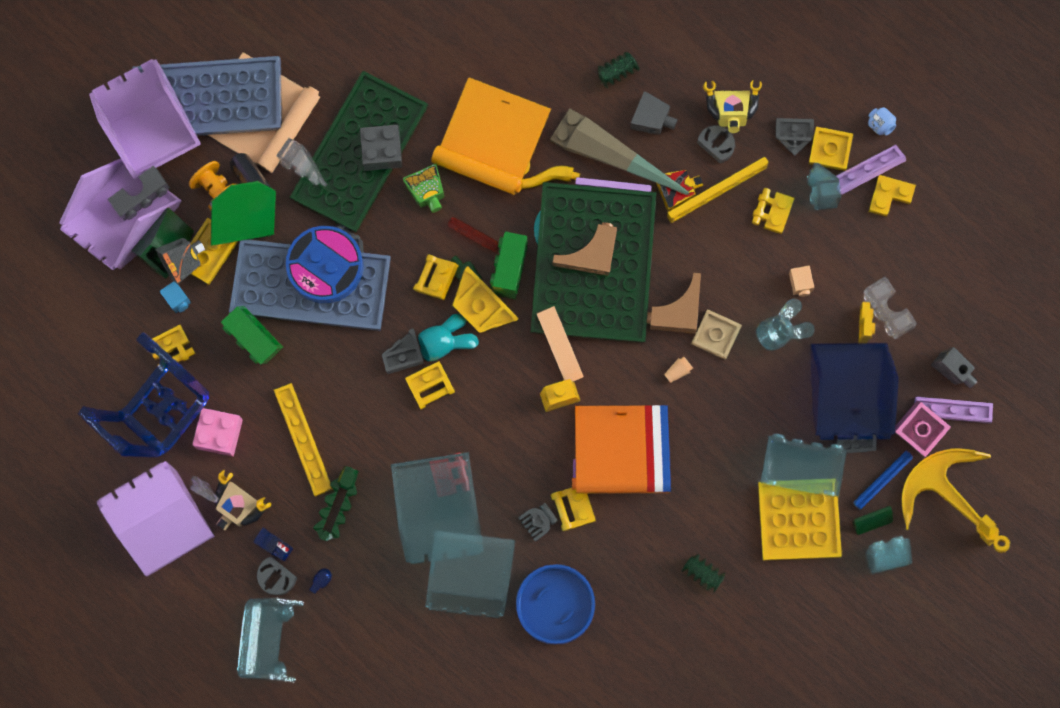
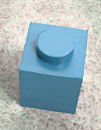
[160,281,191,313]

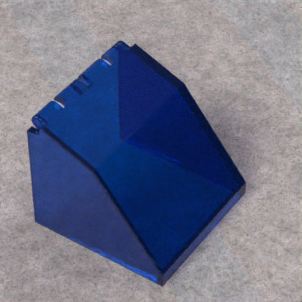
[810,343,899,440]

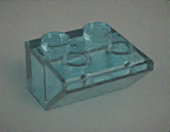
[807,162,841,210]
[865,536,912,574]

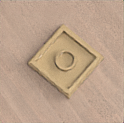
[691,309,742,360]

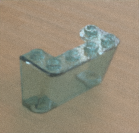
[761,433,847,497]

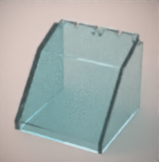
[391,452,484,564]
[425,530,515,618]

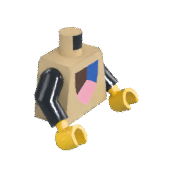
[215,470,271,531]

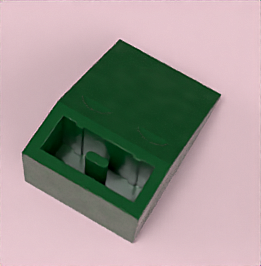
[131,207,194,279]

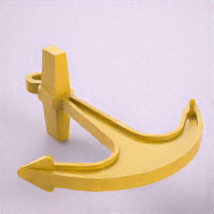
[902,448,1010,553]

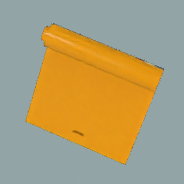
[431,78,551,195]

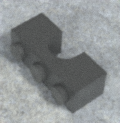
[108,166,171,221]

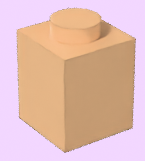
[789,266,814,297]

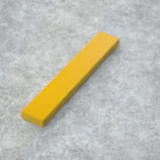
[667,157,768,223]
[274,383,333,497]

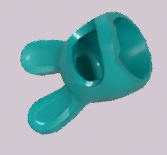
[418,313,479,362]

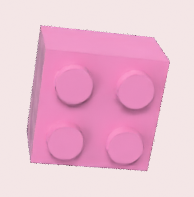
[892,400,951,457]
[193,408,243,457]

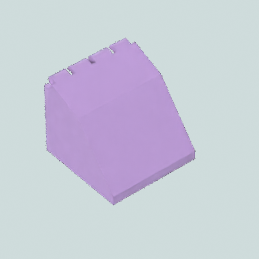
[89,59,201,179]
[59,158,182,270]
[97,461,215,576]

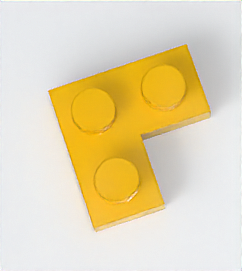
[869,175,916,217]
[858,302,875,344]

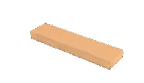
[536,306,584,381]

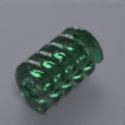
[597,51,640,89]
[681,553,726,594]

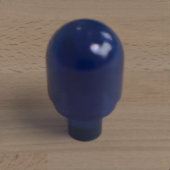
[309,568,332,594]

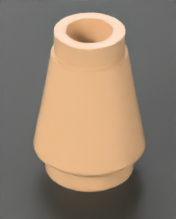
[664,356,693,383]

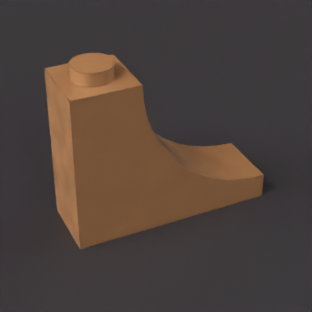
[552,223,617,276]
[647,273,701,333]

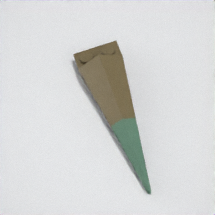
[550,109,689,195]

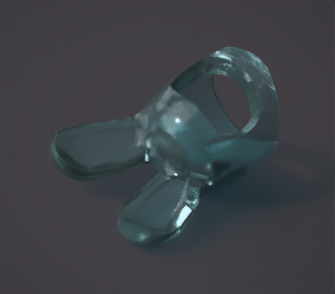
[756,298,815,351]

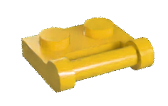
[413,254,458,300]
[405,361,455,409]
[551,488,596,532]

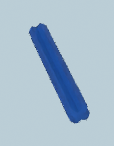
[853,451,913,510]

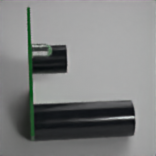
[210,153,276,246]

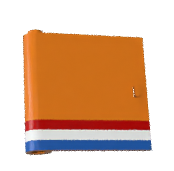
[572,405,671,494]

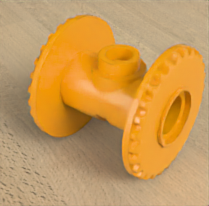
[189,161,236,210]

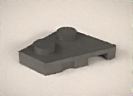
[382,328,424,374]

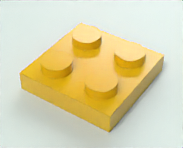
[809,127,853,171]

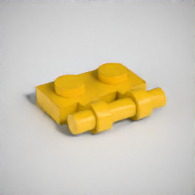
[752,188,794,234]
[146,325,195,371]

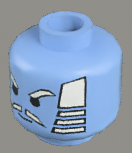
[868,107,896,135]

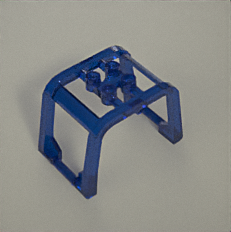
[78,332,209,457]

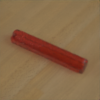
[448,217,499,252]

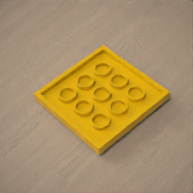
[758,479,842,561]

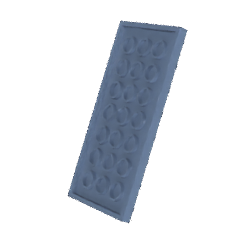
[132,56,282,136]
[229,240,391,331]

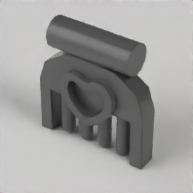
[518,503,558,542]

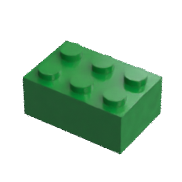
[490,232,528,300]
[221,306,283,364]

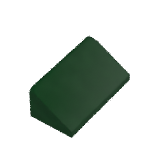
[852,506,893,535]

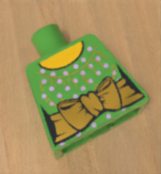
[403,164,444,213]

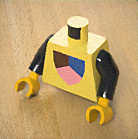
[703,80,762,133]

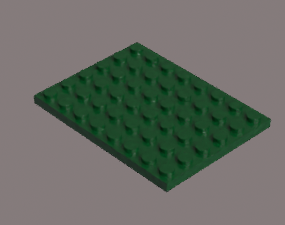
[530,182,657,343]

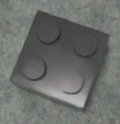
[360,125,402,171]

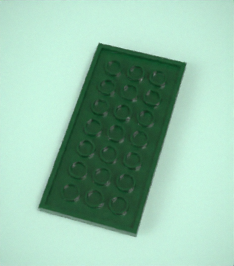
[290,71,429,233]

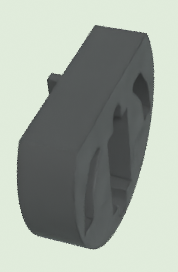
[697,125,735,163]
[257,557,297,595]

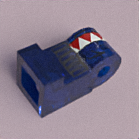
[254,528,293,562]

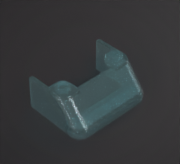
[237,598,304,682]

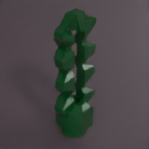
[313,465,359,541]

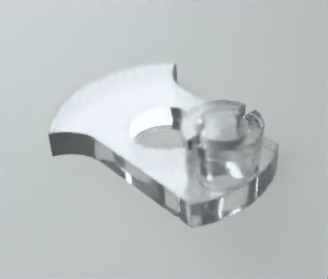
[190,476,220,502]

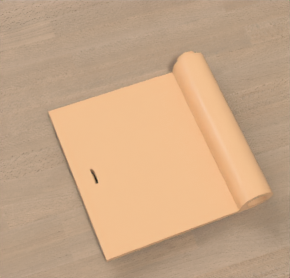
[208,53,320,173]

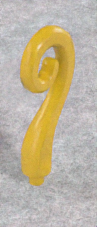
[521,162,580,189]

